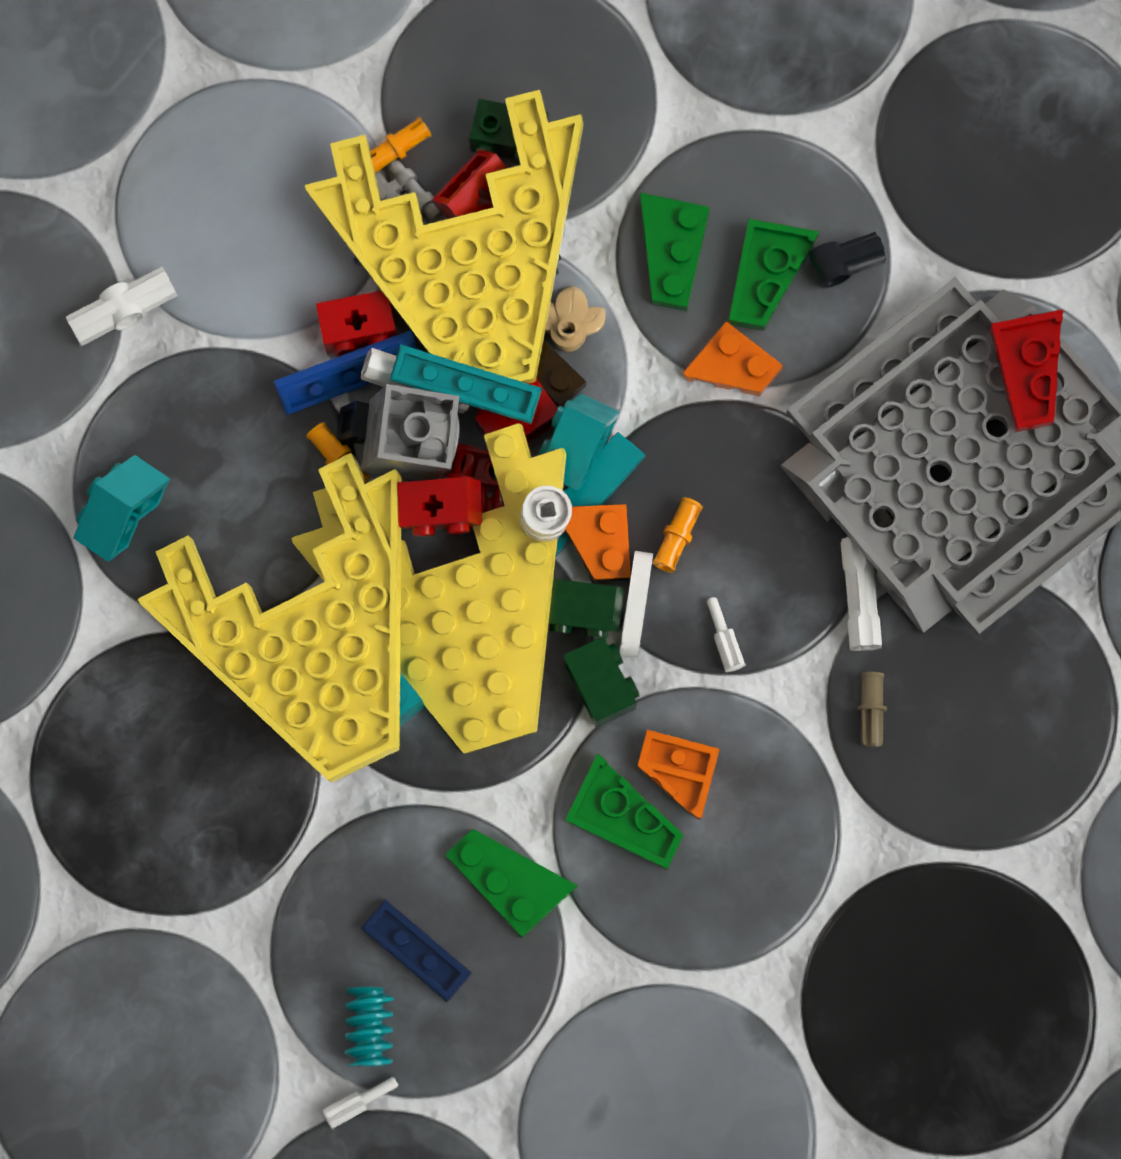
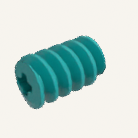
[344,987,394,1067]

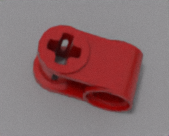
[445,444,499,493]

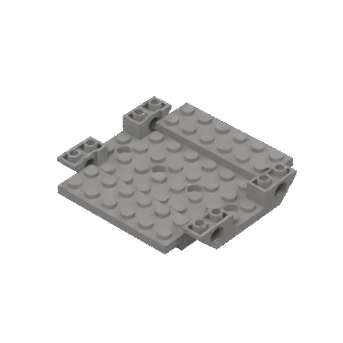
[780,277,1121,636]

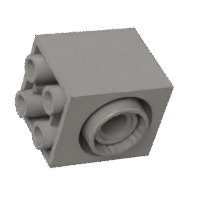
[361,384,459,481]

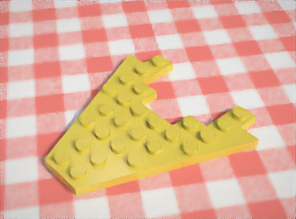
[305,90,584,384]
[291,423,567,754]
[138,453,402,783]

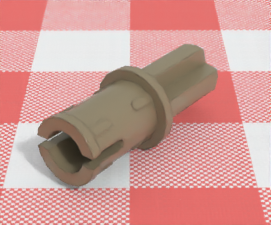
[857,672,887,748]

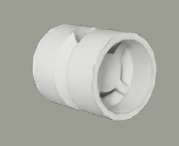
[520,486,572,542]

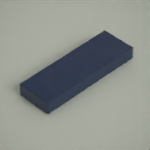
[361,899,472,1003]

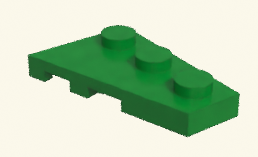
[640,192,710,312]
[728,219,819,331]
[565,753,684,870]
[445,829,578,939]

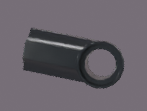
[808,232,886,288]

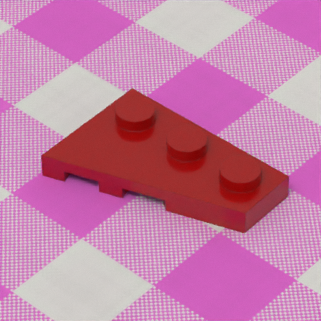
[989,309,1063,432]

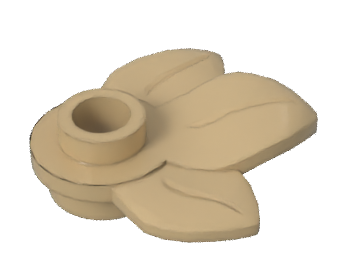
[545,286,606,352]

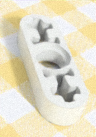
[620,551,653,658]

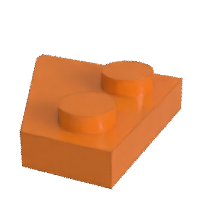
[682,321,783,396]
[565,504,631,581]
[637,730,720,820]

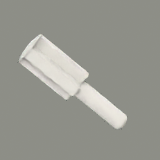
[707,597,746,672]
[322,1077,398,1129]

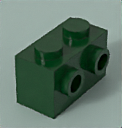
[469,98,549,165]
[548,578,625,638]
[563,636,640,728]

